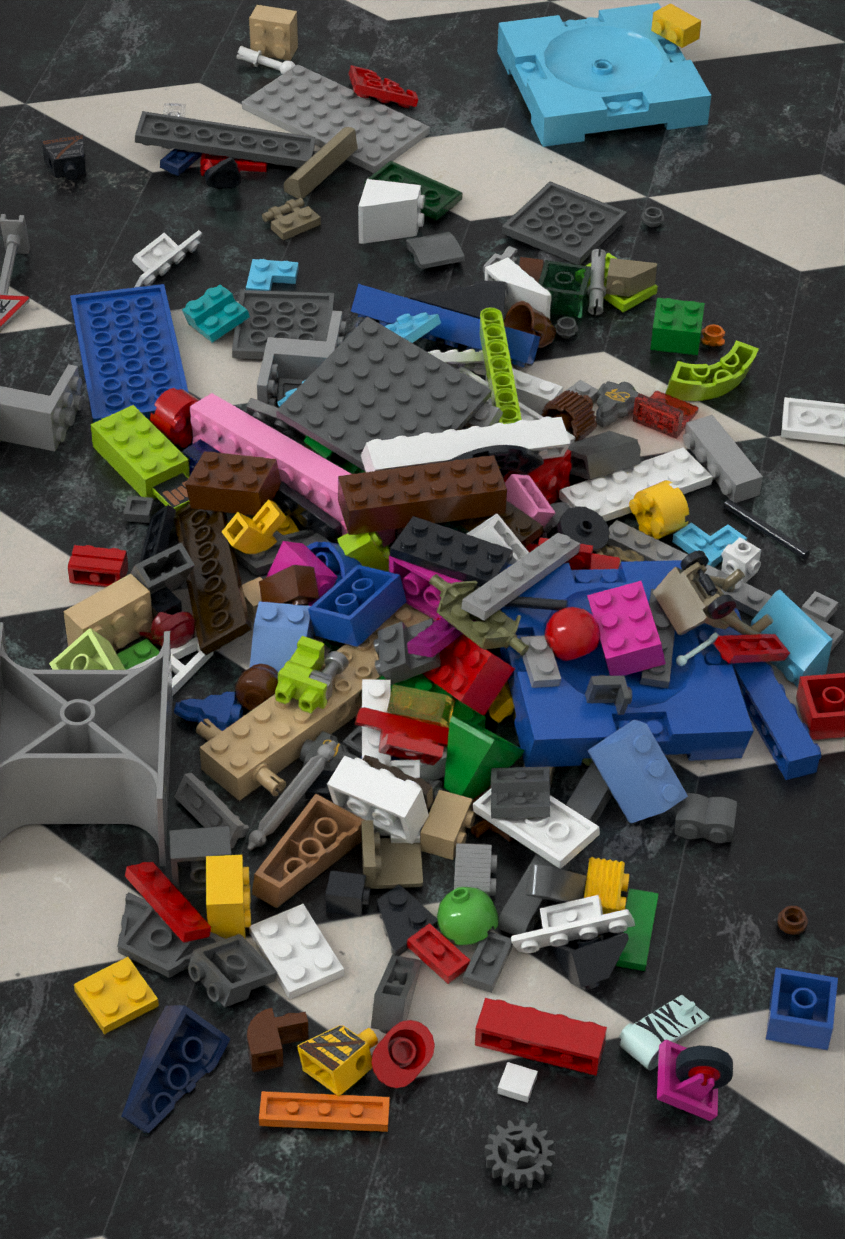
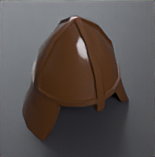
[504,301,556,348]

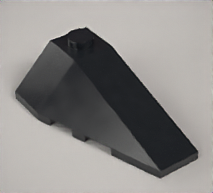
[410,280,506,322]

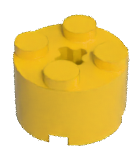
[629,480,689,539]

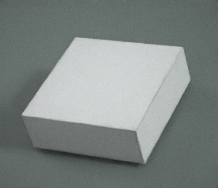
[498,1062,538,1103]

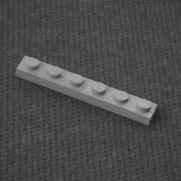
[461,533,580,620]

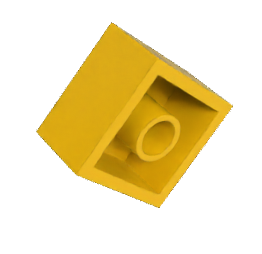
[206,855,251,939]

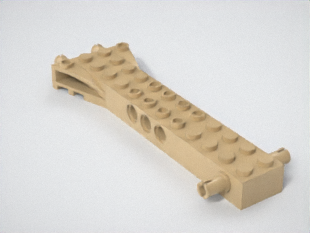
[196,603,436,801]

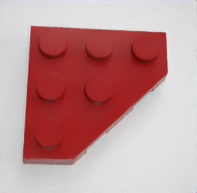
[349,65,418,108]

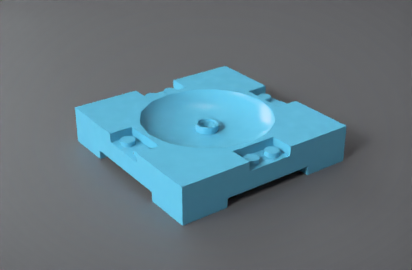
[497,3,711,147]

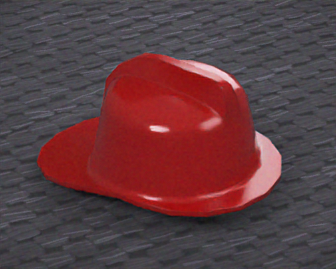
[371,1020,435,1088]

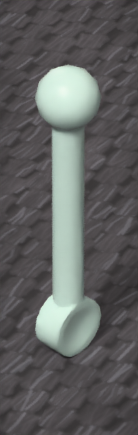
[676,632,719,666]

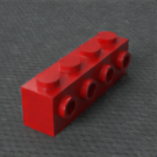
[475,998,607,1076]

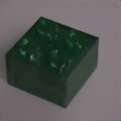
[539,260,591,318]

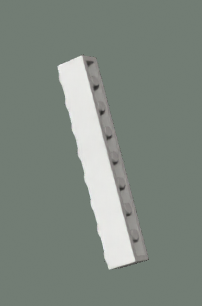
[361,417,571,472]

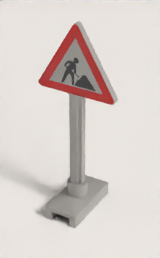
[0,214,30,331]

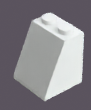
[358,179,425,244]

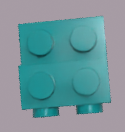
[182,285,250,343]

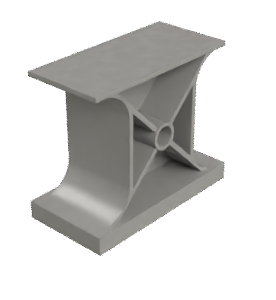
[0,622,173,866]

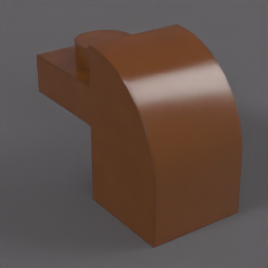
[247,1008,309,1072]

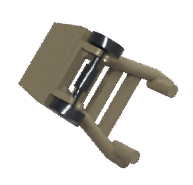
[653,550,774,636]

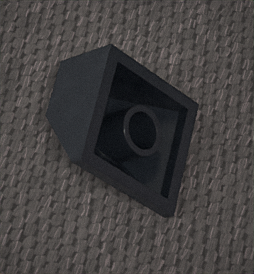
[551,932,629,990]

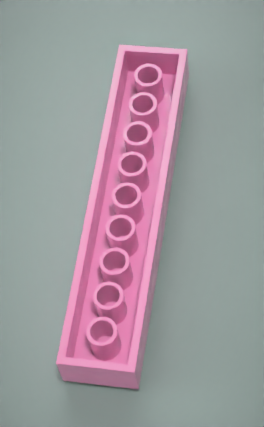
[190,393,396,547]

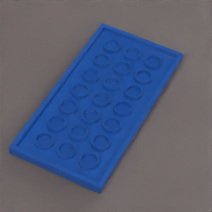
[70,284,189,423]

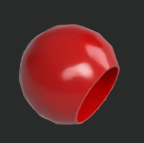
[545,607,601,661]

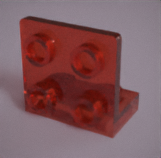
[633,391,699,439]

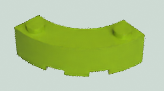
[664,340,759,401]

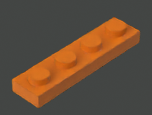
[259,1091,390,1132]

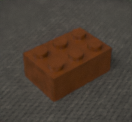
[185,451,281,516]

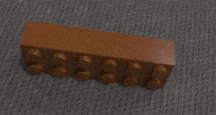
[338,455,507,535]

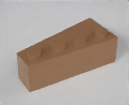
[252,794,364,908]

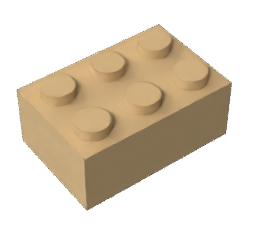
[63,574,153,651]

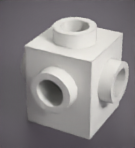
[721,538,761,583]

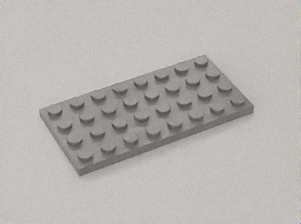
[242,64,430,173]

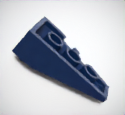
[121,1005,231,1133]

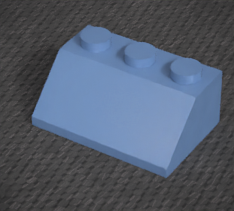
[587,719,688,823]

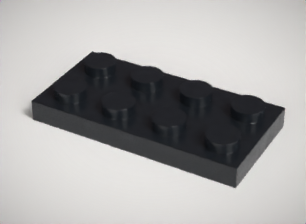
[390,516,513,587]

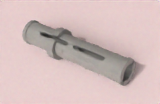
[587,249,606,315]

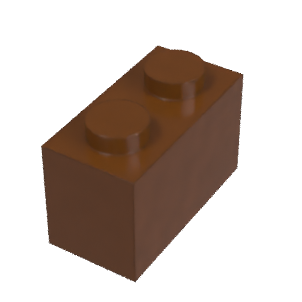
[259,565,319,606]

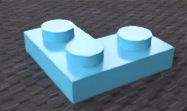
[246,259,299,291]
[672,523,747,567]

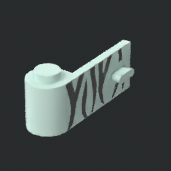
[619,995,709,1070]

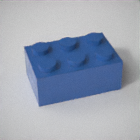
[308,565,407,647]

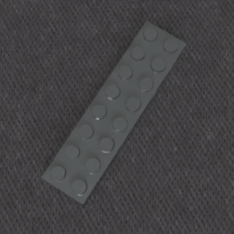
[135,111,316,169]

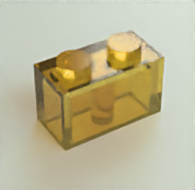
[387,684,455,728]

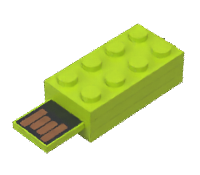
[90,405,190,512]

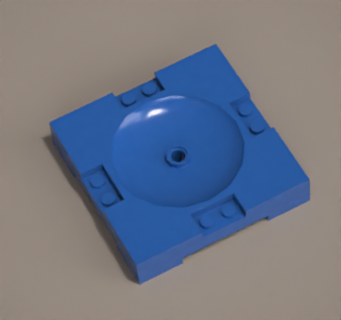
[499,560,754,767]

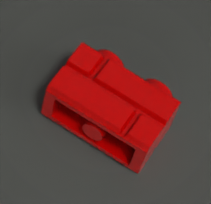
[68,545,128,587]

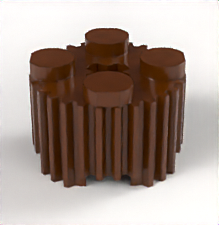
[541,390,597,442]

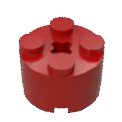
[150,388,200,448]

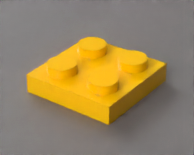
[74,957,159,1034]

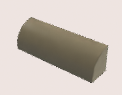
[284,127,358,199]

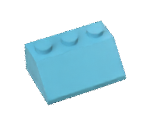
[751,590,833,687]

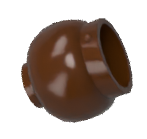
[235,664,278,711]

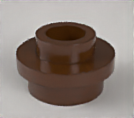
[777,906,808,935]

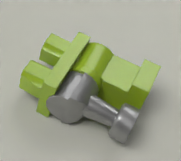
[275,636,349,713]

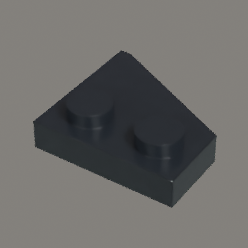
[377,884,439,956]

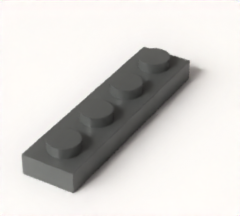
[640,589,675,688]

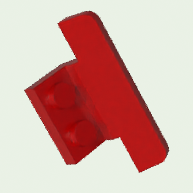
[355,707,449,766]

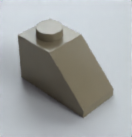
[606,258,657,297]

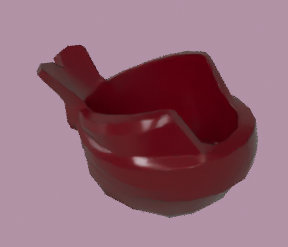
[139,611,196,649]

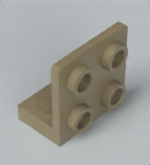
[361,820,423,889]

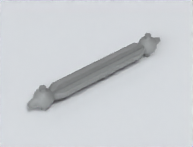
[247,741,336,851]

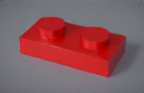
[407,923,471,984]

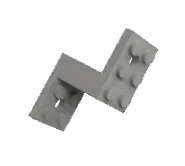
[257,311,347,407]
[0,364,84,451]

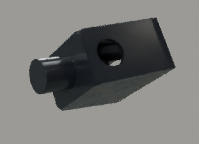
[42,134,86,180]

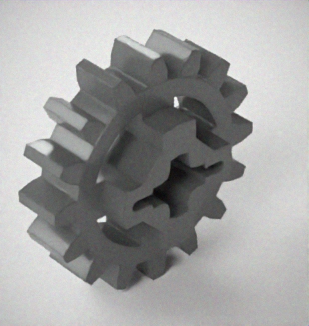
[484,1119,555,1189]

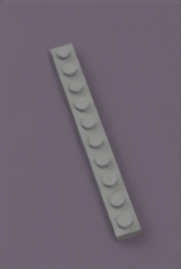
[607,520,844,653]

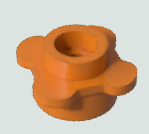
[701,324,725,346]

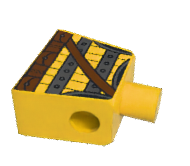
[297,1025,378,1096]

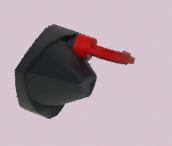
[201,157,241,189]

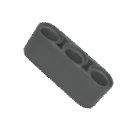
[526,864,587,904]

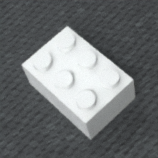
[327,756,429,844]

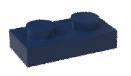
[160,149,202,176]

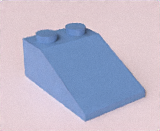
[250,601,315,672]

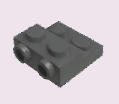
[373,618,441,685]
[188,934,277,1007]

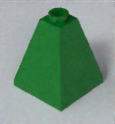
[444,716,524,800]

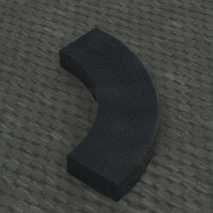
[447,445,544,475]

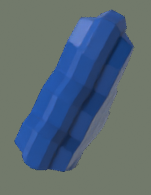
[174,692,243,731]

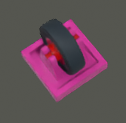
[657,1039,733,1121]

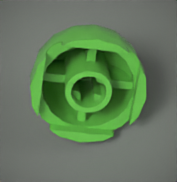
[437,887,499,945]

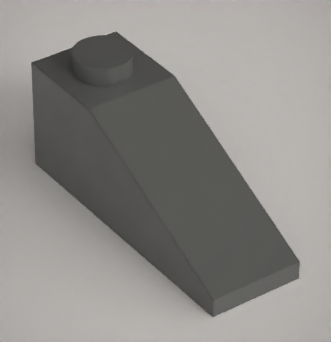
[371,955,422,1034]

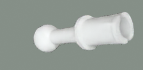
[237,46,296,74]

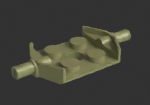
[429,574,529,656]

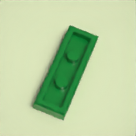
[615,888,659,971]

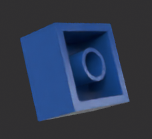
[766,968,838,1050]

